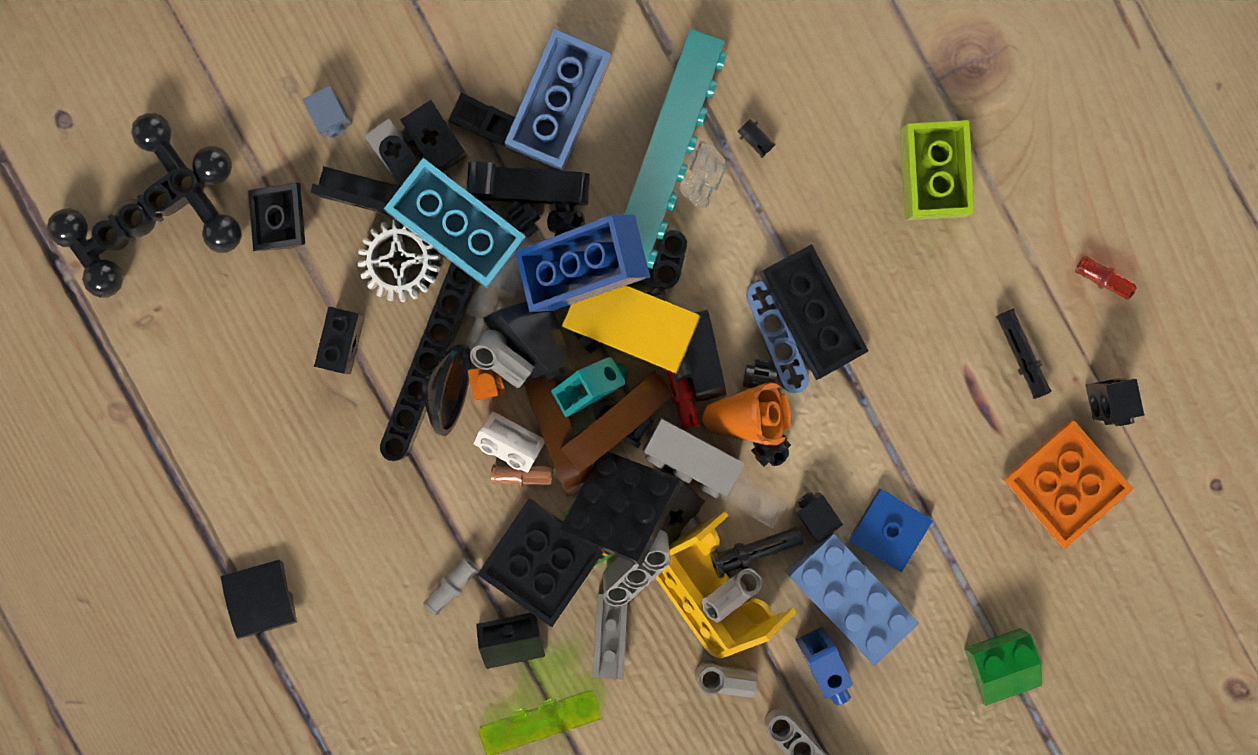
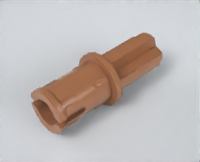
[491,464,553,487]

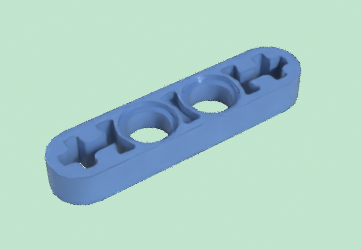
[746,281,809,393]

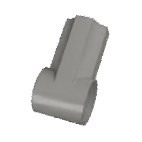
[470,330,534,388]
[701,569,762,623]
[695,661,758,698]

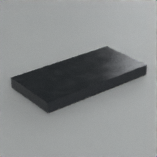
[759,244,869,380]

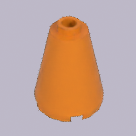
[702,383,791,446]

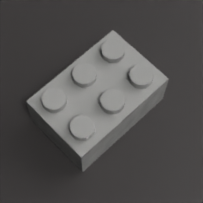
[642,417,745,498]

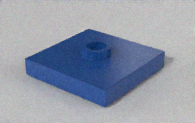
[848,488,933,572]

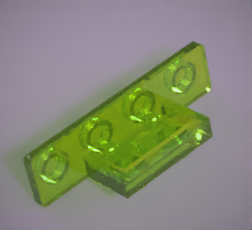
[478,690,602,755]

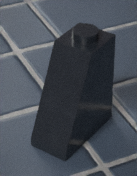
[483,301,573,380]

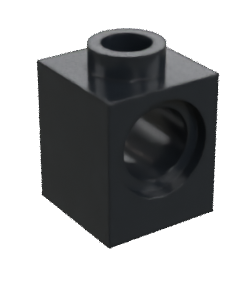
[794,492,843,542]

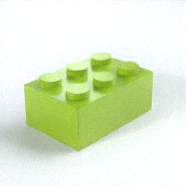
[900,120,975,221]

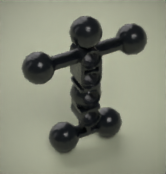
[47,113,242,298]

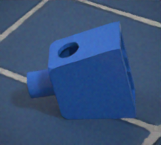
[796,627,853,705]

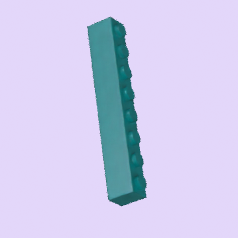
[624,29,727,269]

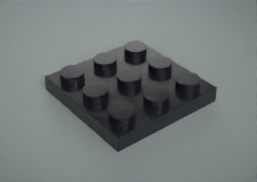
[560,452,684,566]
[477,499,604,627]

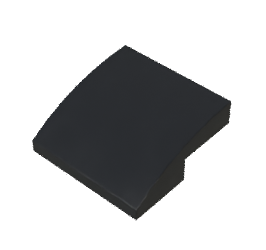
[220,560,297,639]

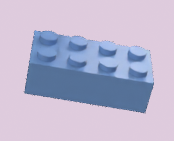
[505,28,611,171]
[785,533,919,666]

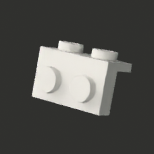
[474,411,545,473]

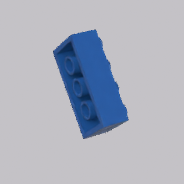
[515,214,650,312]

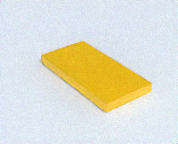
[562,286,701,374]

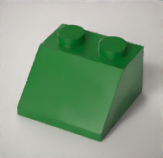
[964,628,1042,706]

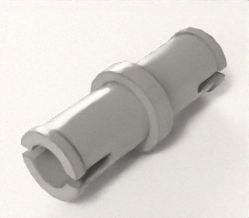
[423,557,479,615]

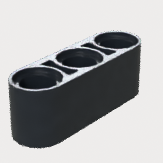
[685,310,727,402]

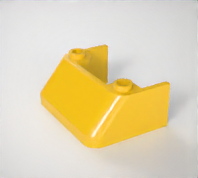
[656,511,797,658]

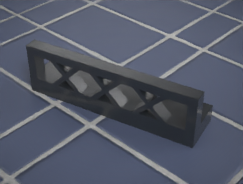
[310,166,400,216]

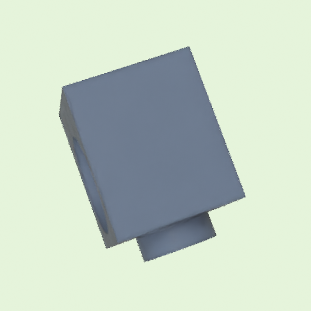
[302,86,352,138]

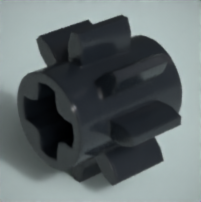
[504,200,541,238]
[547,203,585,236]
[743,359,777,388]
[751,434,791,467]

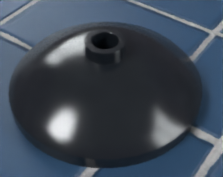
[423,344,471,436]

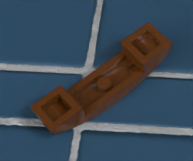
[560,371,674,472]
[524,376,590,497]

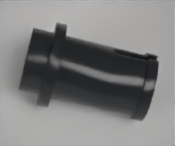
[737,119,776,158]

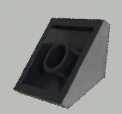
[248,182,305,251]

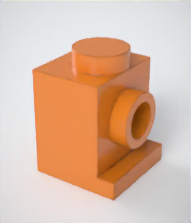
[468,368,507,401]

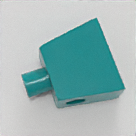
[551,357,628,417]

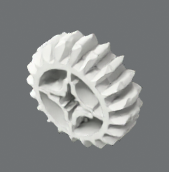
[358,219,441,302]

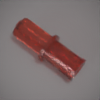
[1075,255,1137,300]

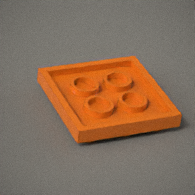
[1002,420,1133,549]

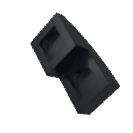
[448,92,515,147]

